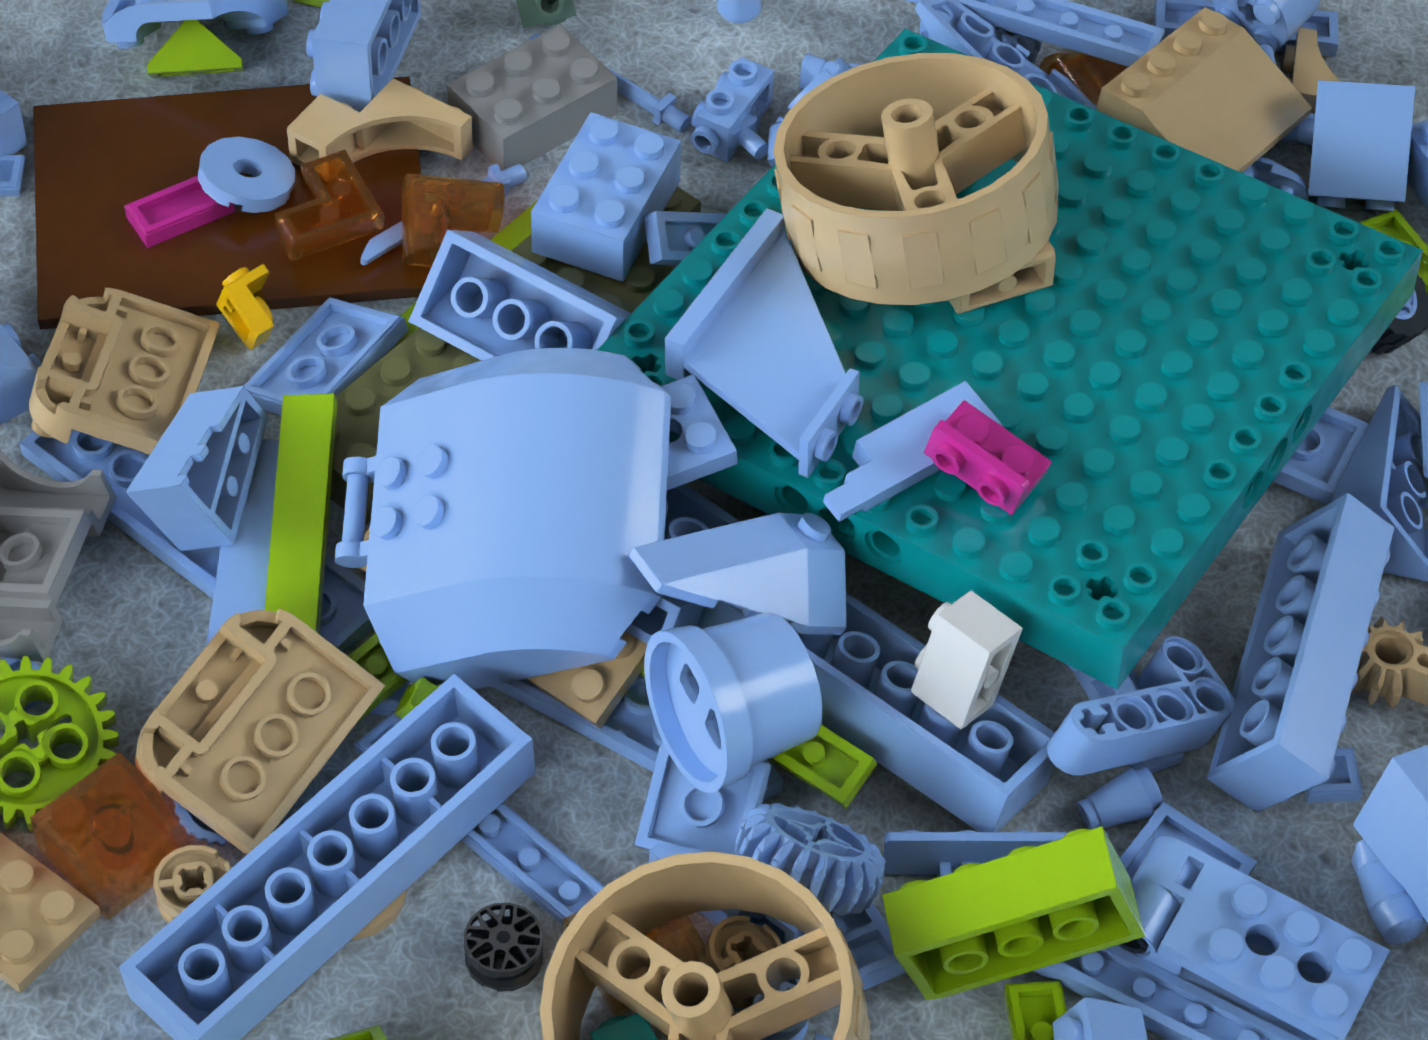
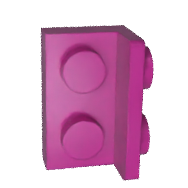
[923,400,1052,515]

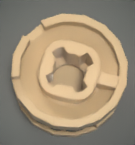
[153,845,231,923]
[696,915,782,1008]

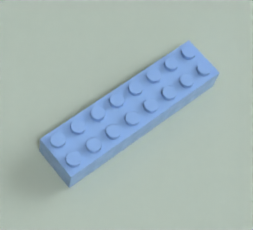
[119,674,536,1040]

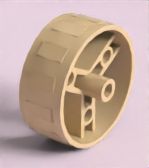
[773,53,1059,305]
[540,851,871,1040]

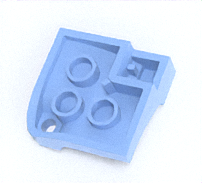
[102,0,289,49]

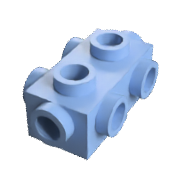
[691,57,774,162]

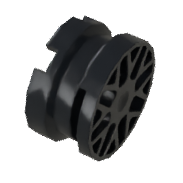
[464,903,543,992]

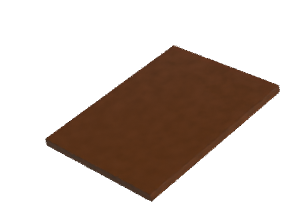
[33,76,432,330]

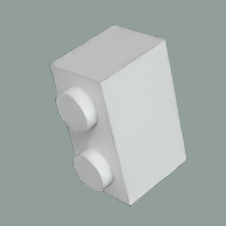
[910,591,1023,730]

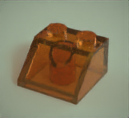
[30,752,192,920]

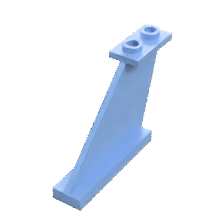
[665,208,863,478]

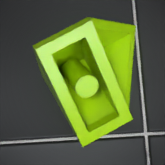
[147,20,244,77]

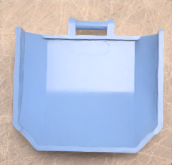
[335,348,671,690]

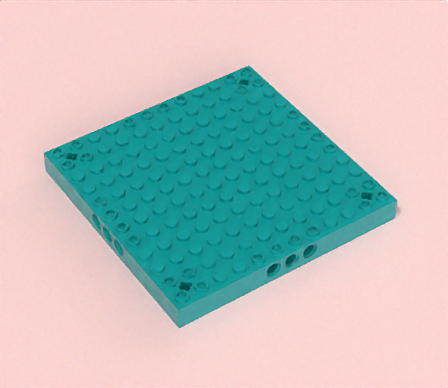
[597,29,1423,690]

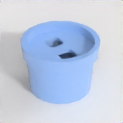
[644,612,822,793]

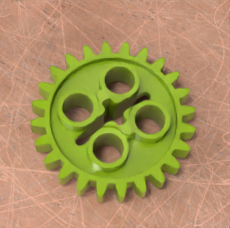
[0,656,119,831]

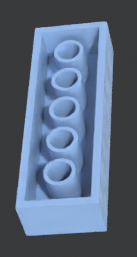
[1207,493,1395,811]

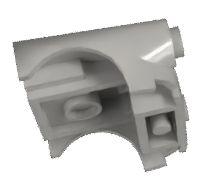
[0,449,116,662]

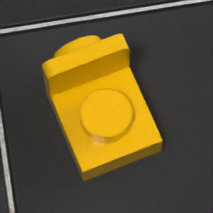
[216,264,275,350]

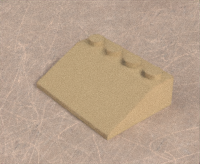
[1096,7,1312,173]

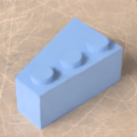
[126,386,269,551]

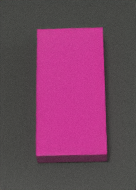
[124,175,235,248]

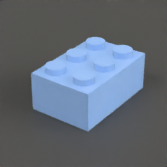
[531,112,681,282]

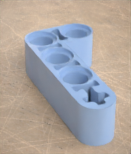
[1047,636,1235,776]

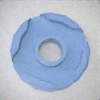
[198,136,295,213]

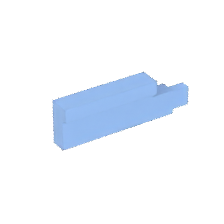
[823,381,1003,522]

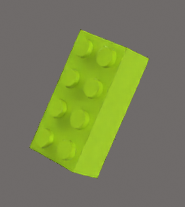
[882,826,1145,1000]

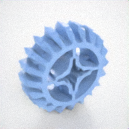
[734,803,886,916]

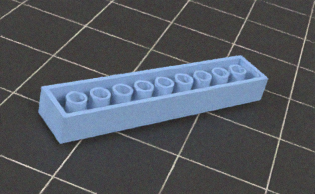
[664,484,1055,832]

